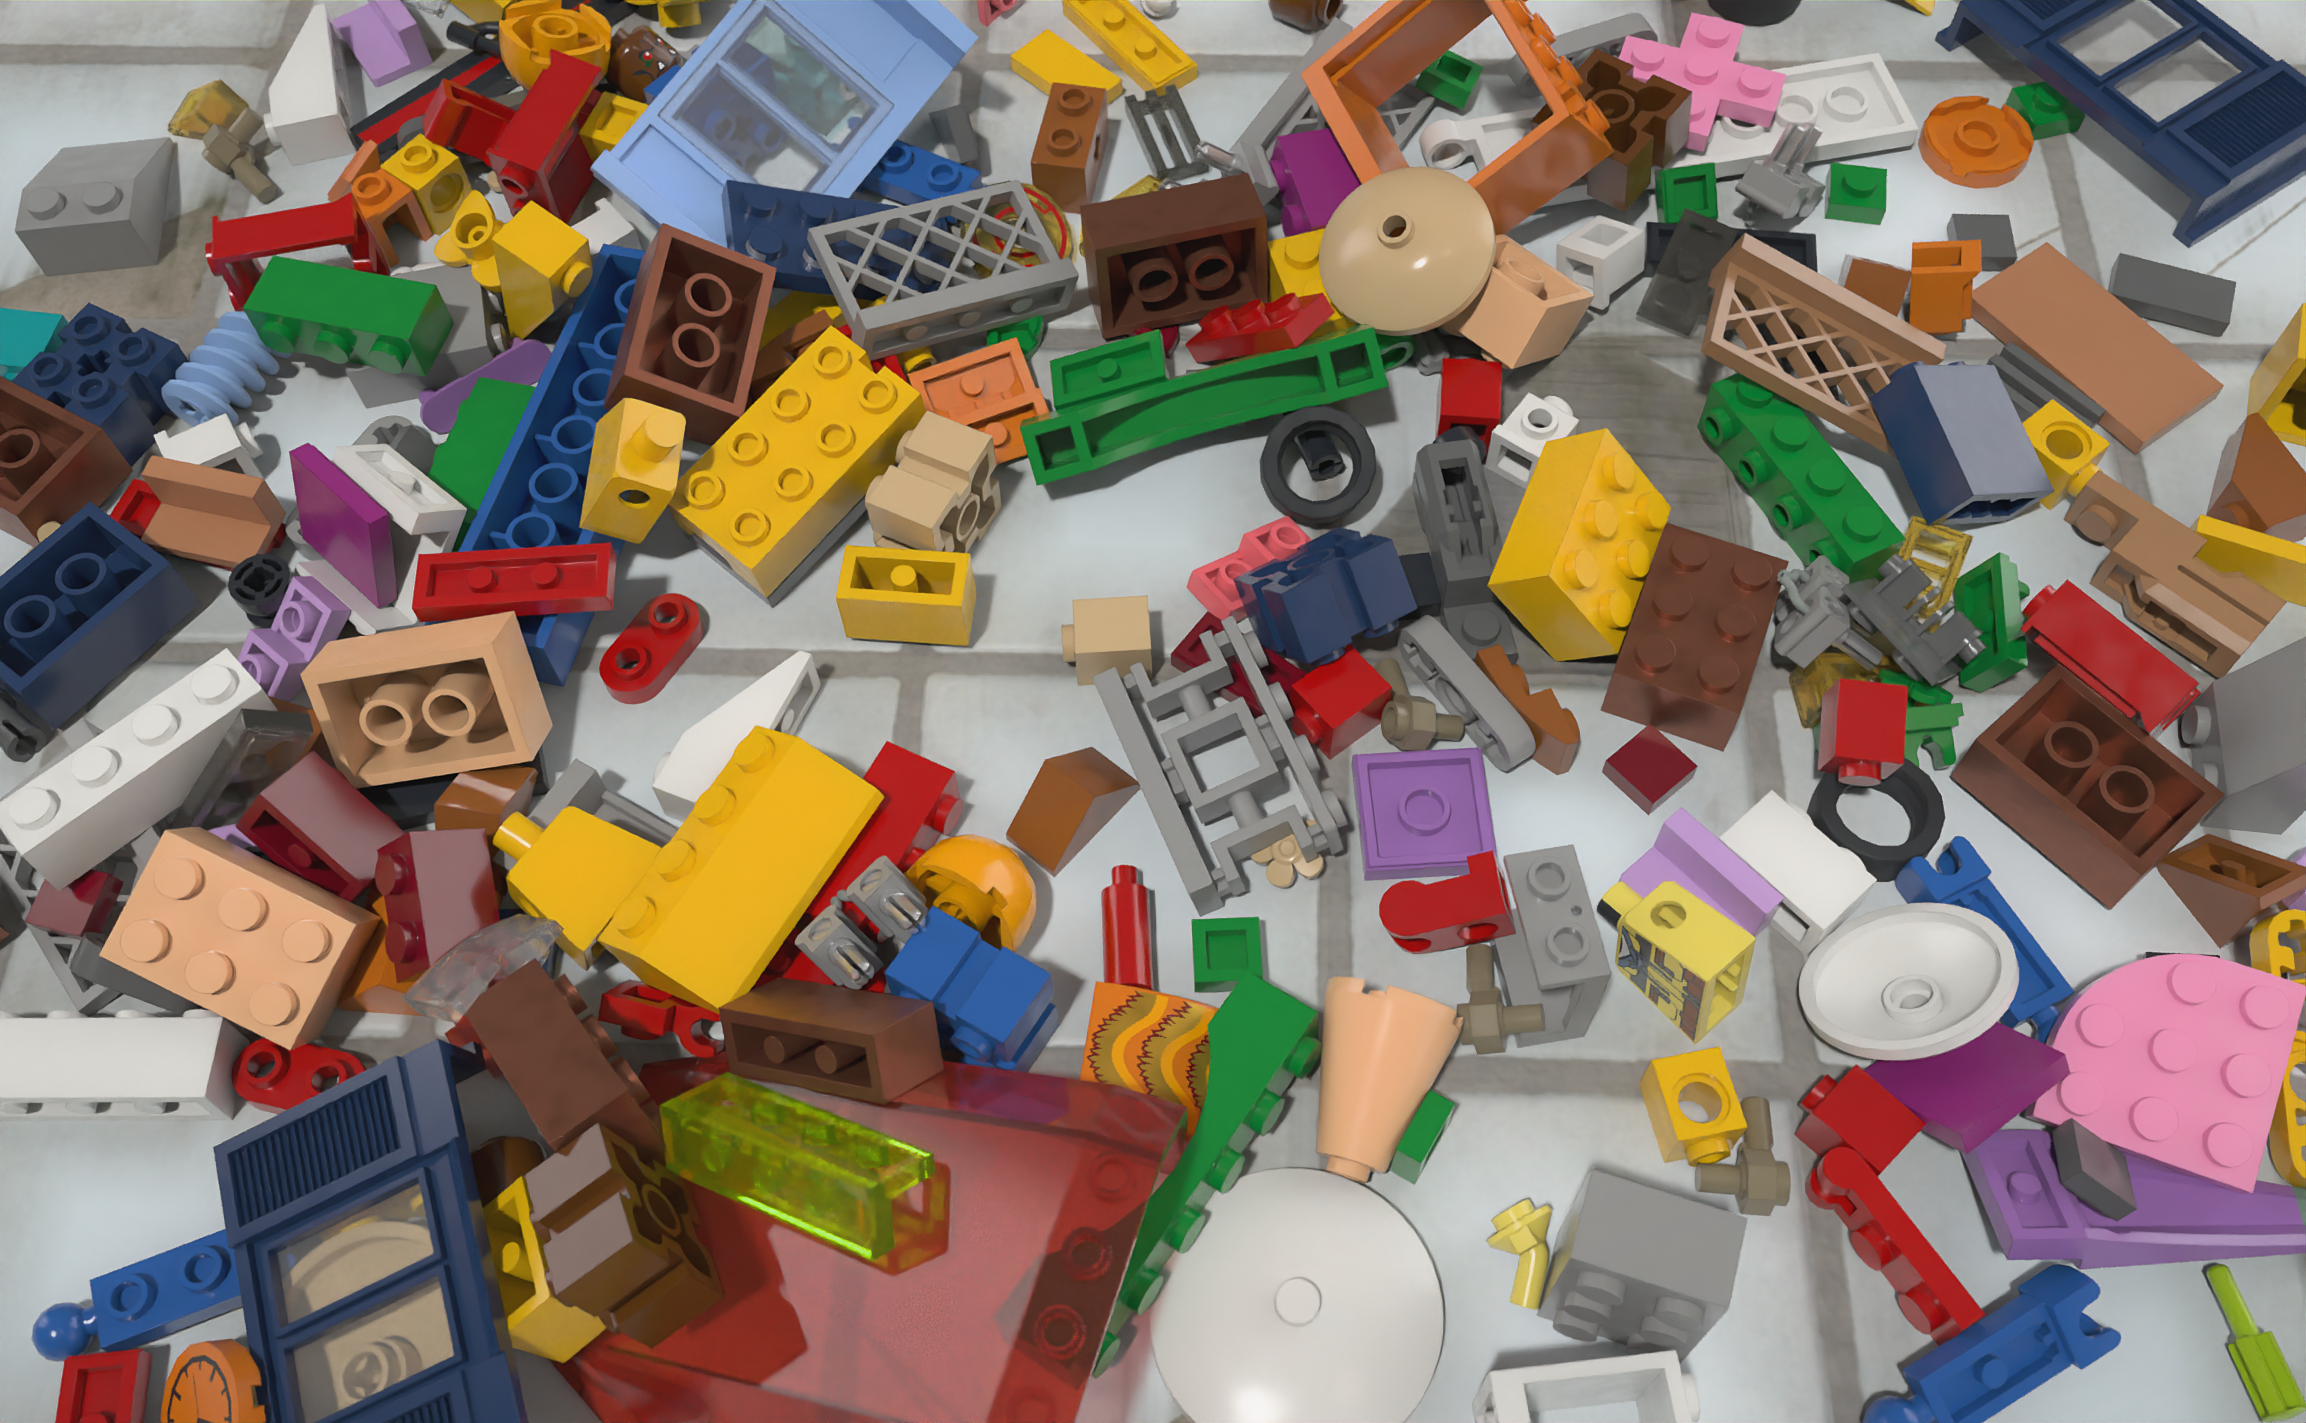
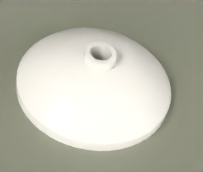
[1799,903,2019,1061]

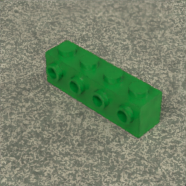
[1697,373,1906,584]

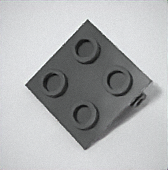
[1841,553,1987,686]

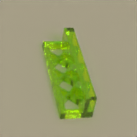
[660,1072,935,1262]

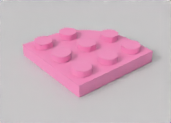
[2024,954,2306,1193]

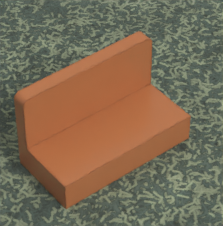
[141,455,287,568]

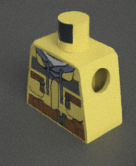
[1596,881,1756,1045]

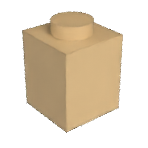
[1061,595,1152,686]

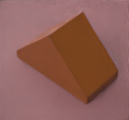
[1006,747,1140,877]
[434,764,538,896]
[2157,833,2306,949]

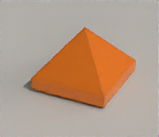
[327,140,380,202]

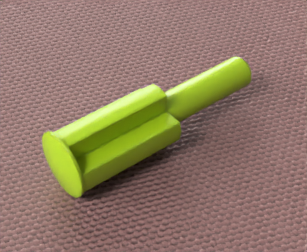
[2206,1264,2306,1422]

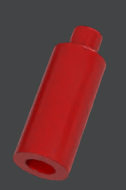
[1101,865,1153,991]

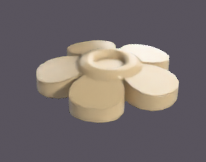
[1251,819,1324,888]

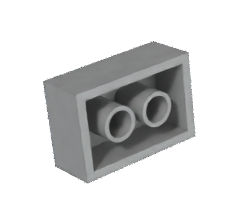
[1537,1169,1748,1363]

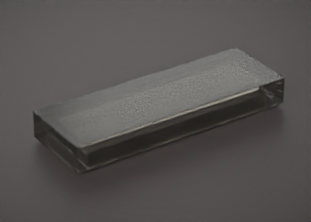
[169,708,314,831]

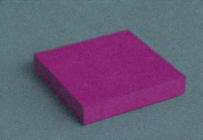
[289,443,397,609]
[1864,1022,2070,1154]

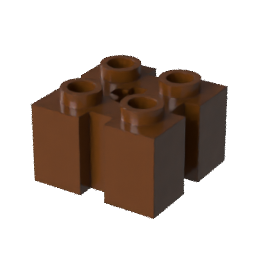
[1531,49,1692,213]
[525,1123,725,1349]

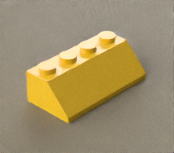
[597,725,884,1015]

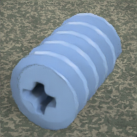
[162,311,293,427]

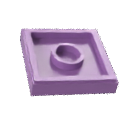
[1351,747,1498,881]

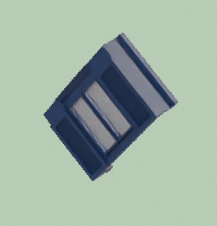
[1935,0,2306,249]
[213,1039,529,1423]

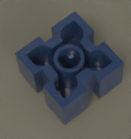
[11,303,189,468]
[1233,527,1418,666]

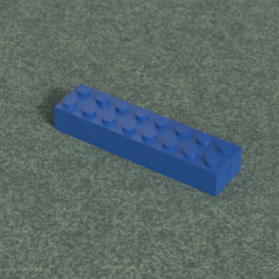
[424,244,646,687]

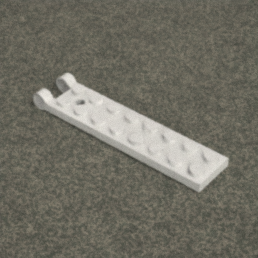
[1419,53,1919,207]

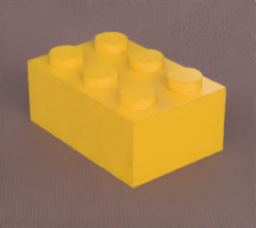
[1487,428,1671,662]

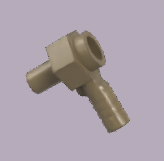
[202,107,278,203]
[1374,658,1464,751]
[1456,944,1545,1055]
[1695,1097,1791,1216]

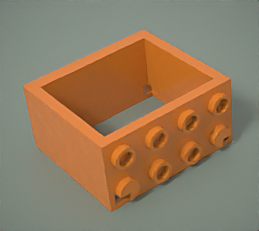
[1301,0,1615,238]

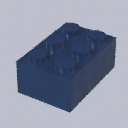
[0,502,201,730]

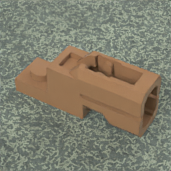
[2063,470,2287,678]

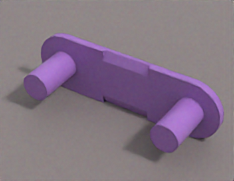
[419,337,551,433]

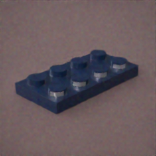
[721,179,953,301]

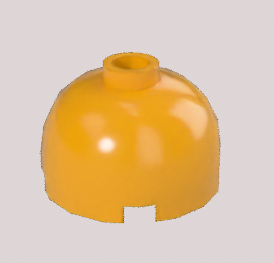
[499,0,612,91]
[904,834,1038,953]

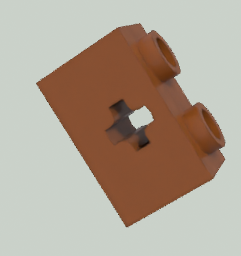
[1030,82,1109,214]

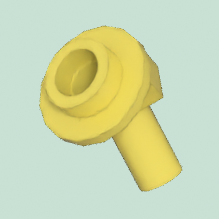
[1486,1199,1552,1310]

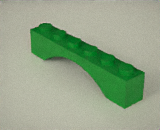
[1020,323,1389,486]
[995,970,1323,1392]

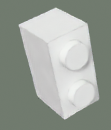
[1718,790,1877,957]

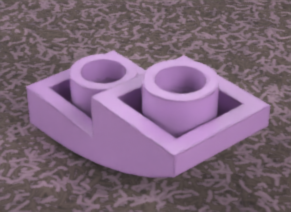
[237,576,351,702]

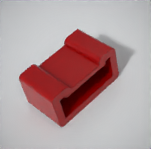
[422,79,517,168]

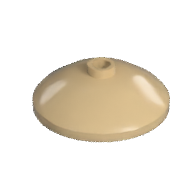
[1319,167,1496,336]

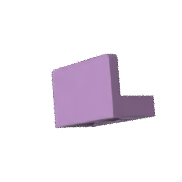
[333,0,433,87]
[1618,807,1785,937]

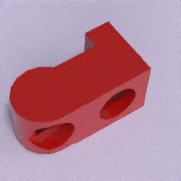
[1379,850,1517,954]

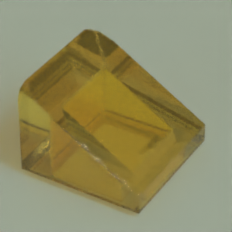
[167,79,250,140]

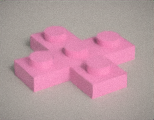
[1618,12,1786,152]

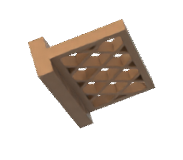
[1700,233,1946,459]

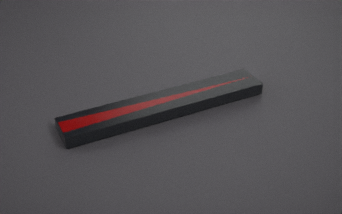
[349,0,639,166]

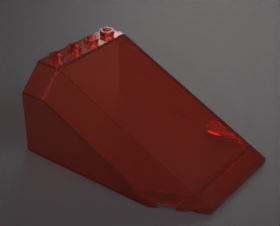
[547,1051,1188,1423]

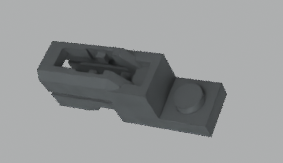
[1412,439,1518,665]

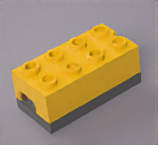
[667,325,926,608]

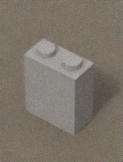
[345,264,508,409]

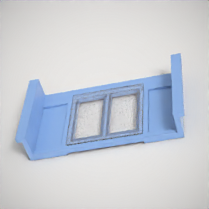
[590,0,979,293]

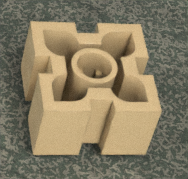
[865,410,1002,553]

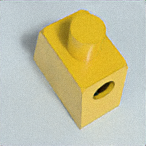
[579,398,686,544]
[493,806,662,971]

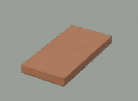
[1971,242,2224,454]

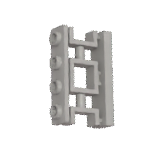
[1092,615,1348,917]

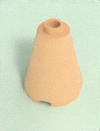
[1316,976,1464,1184]

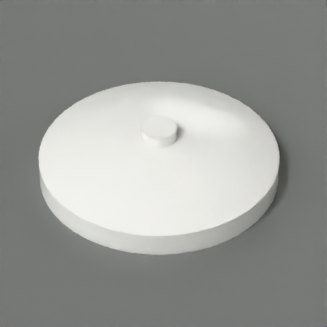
[1149,1168,1444,1423]

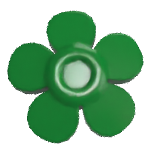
[1878,668,1953,708]

